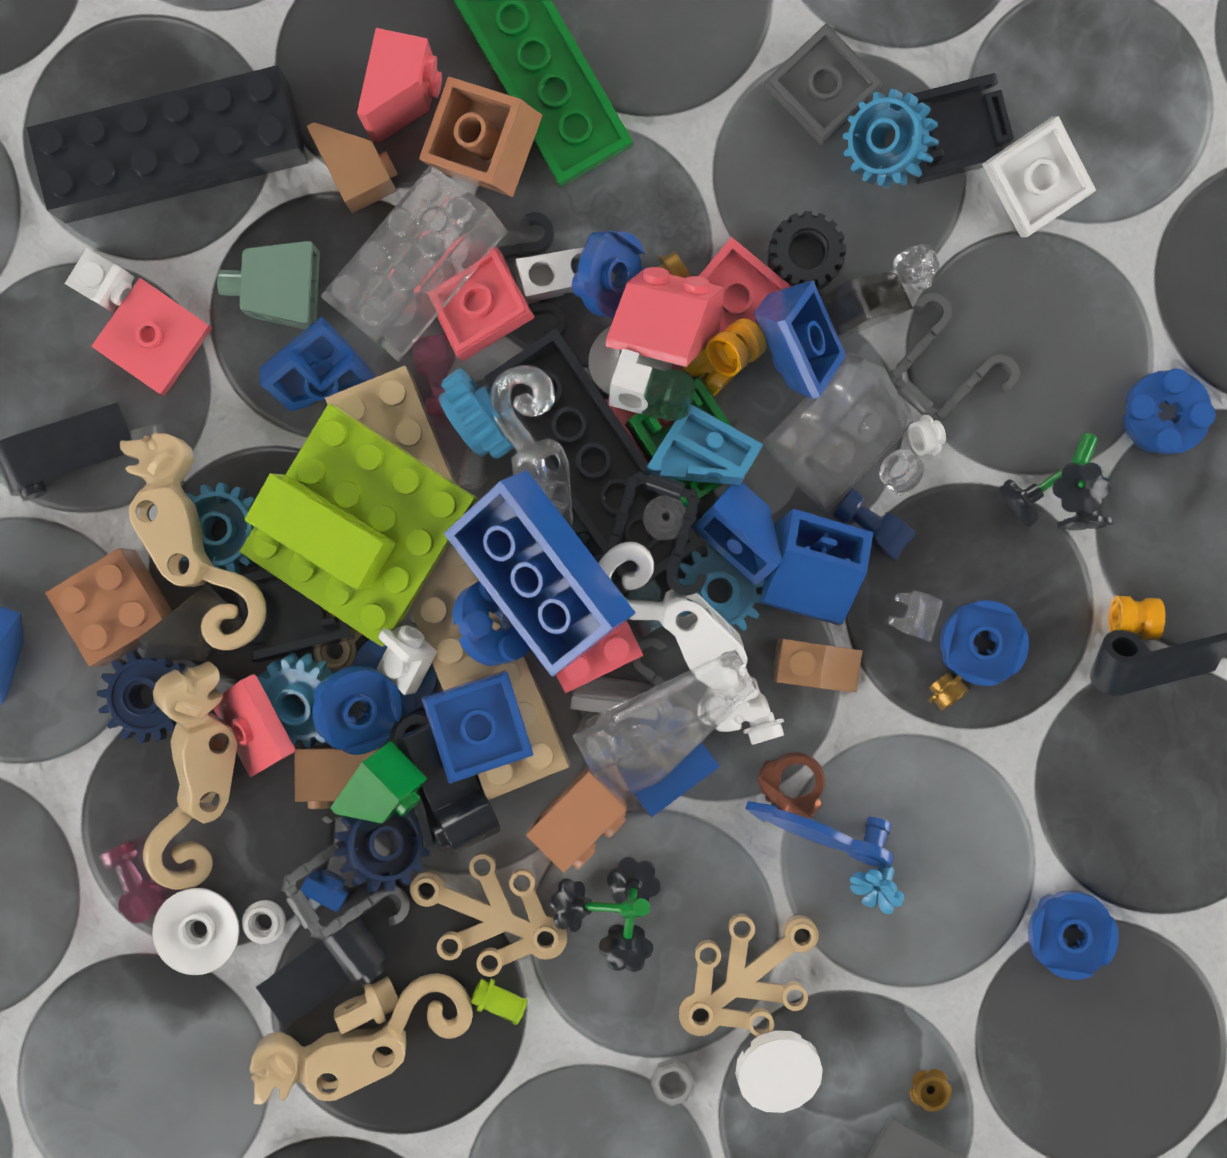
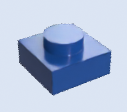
[300,869,353,912]

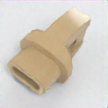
[334,976,398,1034]

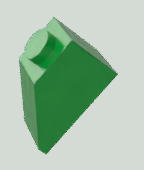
[330,741,427,823]

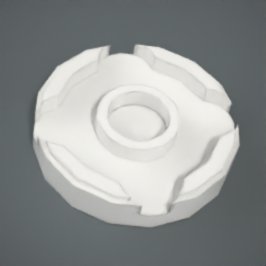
[735,1031,823,1113]

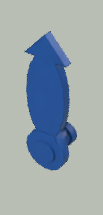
[745,801,894,868]

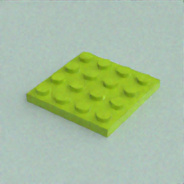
[239,403,478,647]

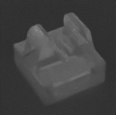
[888,591,943,642]

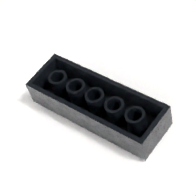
[26,65,308,224]
[484,328,703,594]

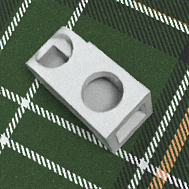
[514,248,584,304]

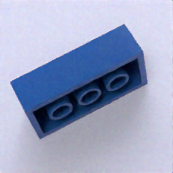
[444,470,636,677]

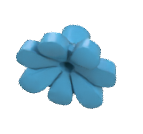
[849,867,904,914]

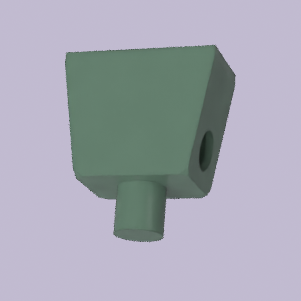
[217,241,320,330]

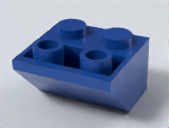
[760,509,873,626]

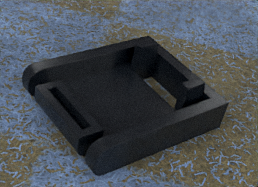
[903,73,1014,184]
[238,570,355,662]

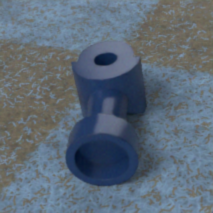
[832,488,916,561]

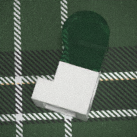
[609,348,695,421]

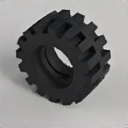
[767,211,846,289]

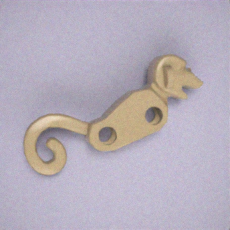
[120,432,267,650]
[143,661,238,890]
[249,973,473,1105]

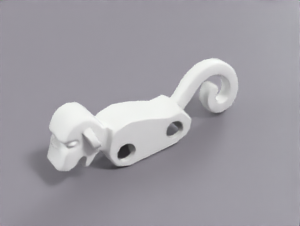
[599,542,771,732]

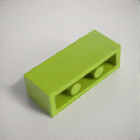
[244,473,396,592]

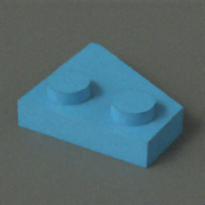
[645,402,763,485]

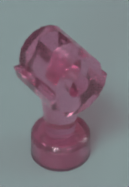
[413,333,455,416]
[99,840,163,924]

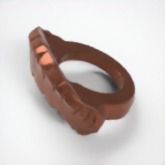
[758,752,825,819]

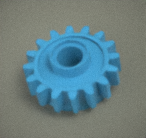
[843,89,939,188]
[439,368,515,459]
[182,482,256,574]
[679,545,764,631]
[257,653,334,748]

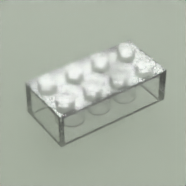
[320,165,508,362]

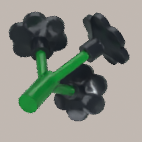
[1000,433,1114,530]
[550,857,660,972]

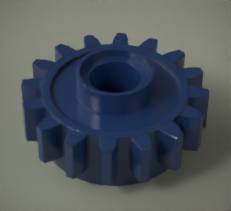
[97,649,186,743]
[334,809,430,892]

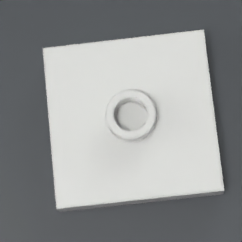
[982,116,1096,237]

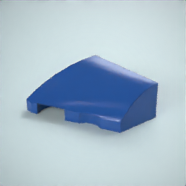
[260,316,376,411]

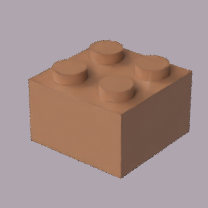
[419,76,543,197]
[45,548,179,667]
[526,764,627,873]

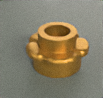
[658,251,691,278]
[929,673,969,711]
[909,1068,952,1111]

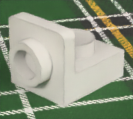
[64,248,135,313]
[377,625,438,695]

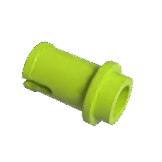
[471,978,528,1025]

